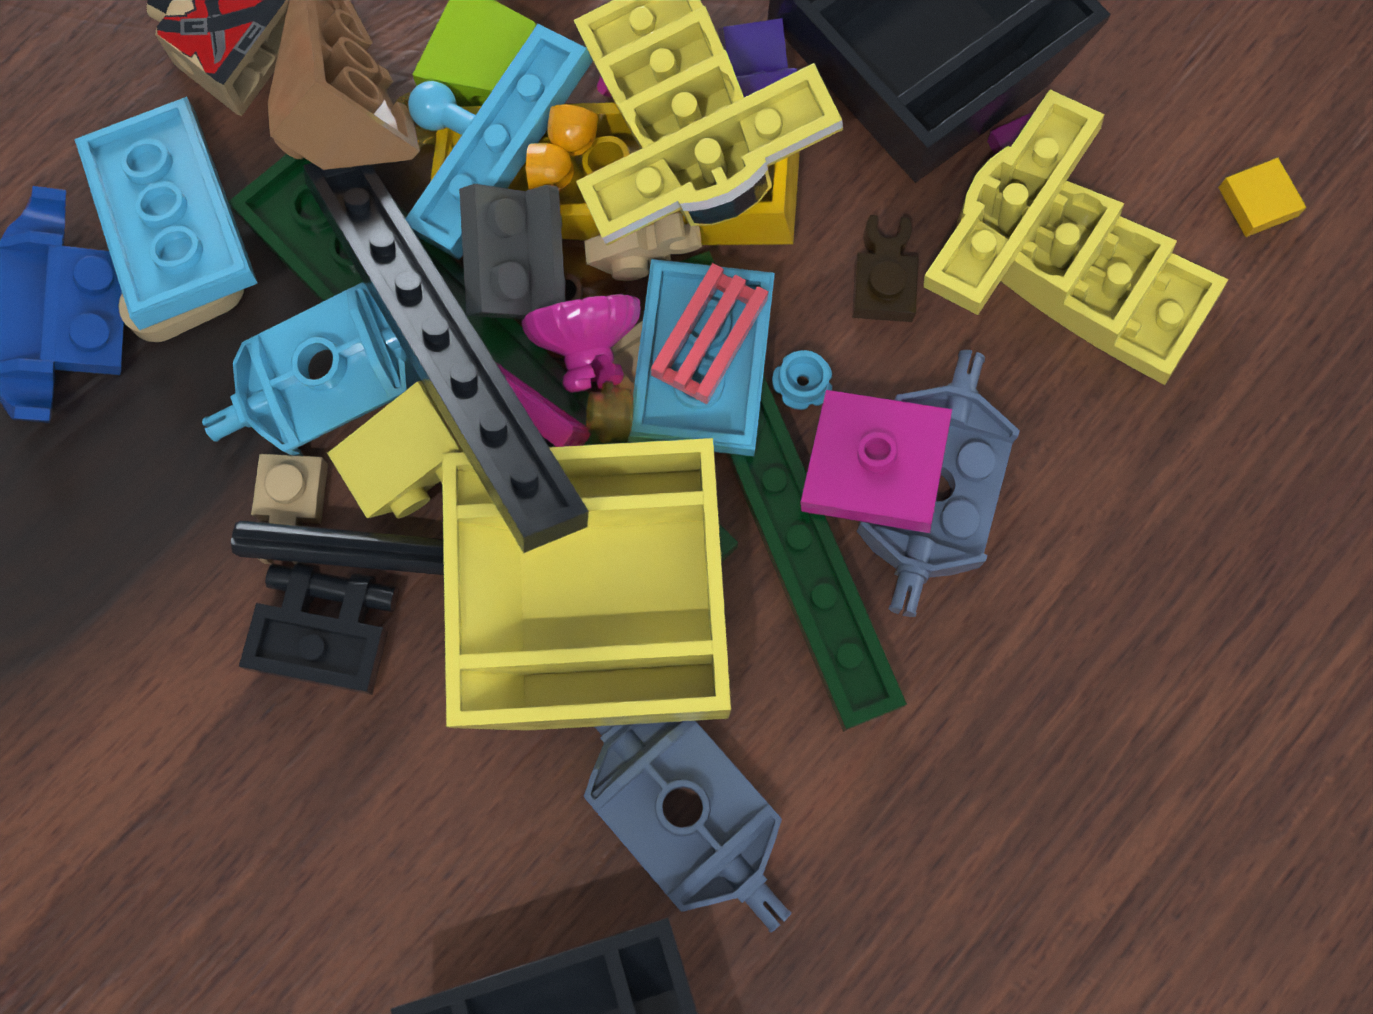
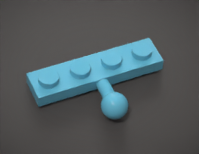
[406,24,593,260]

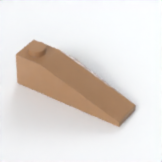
[268,0,420,170]

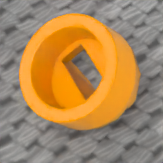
[547,105,599,157]
[526,143,575,192]

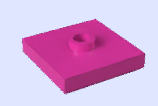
[801,390,952,533]

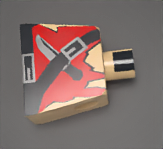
[147,0,289,116]

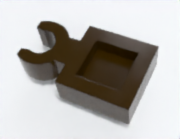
[852,215,918,322]

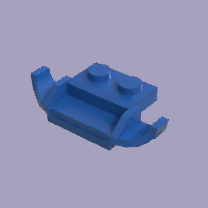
[0,186,124,423]

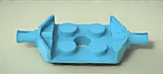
[202,282,421,456]

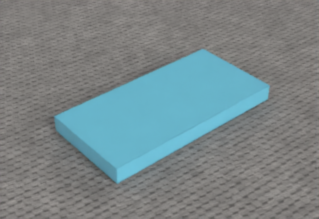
[75,97,258,330]

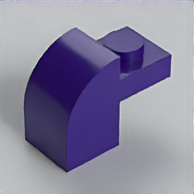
[718,18,797,97]

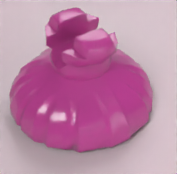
[522,294,641,393]

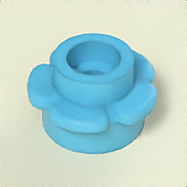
[772,350,832,410]

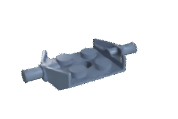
[857,350,1020,617]
[584,721,792,933]

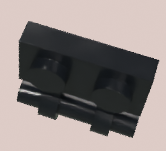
[239,562,399,695]

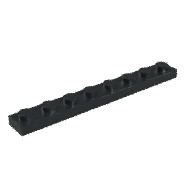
[303,163,589,553]

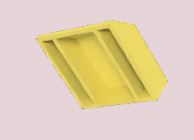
[442,438,731,730]

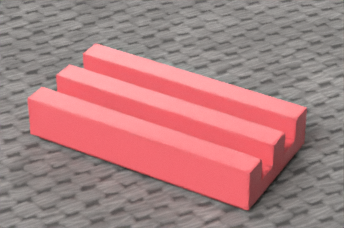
[651,263,769,404]

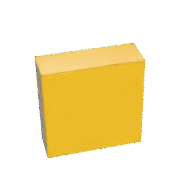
[1218,158,1307,237]

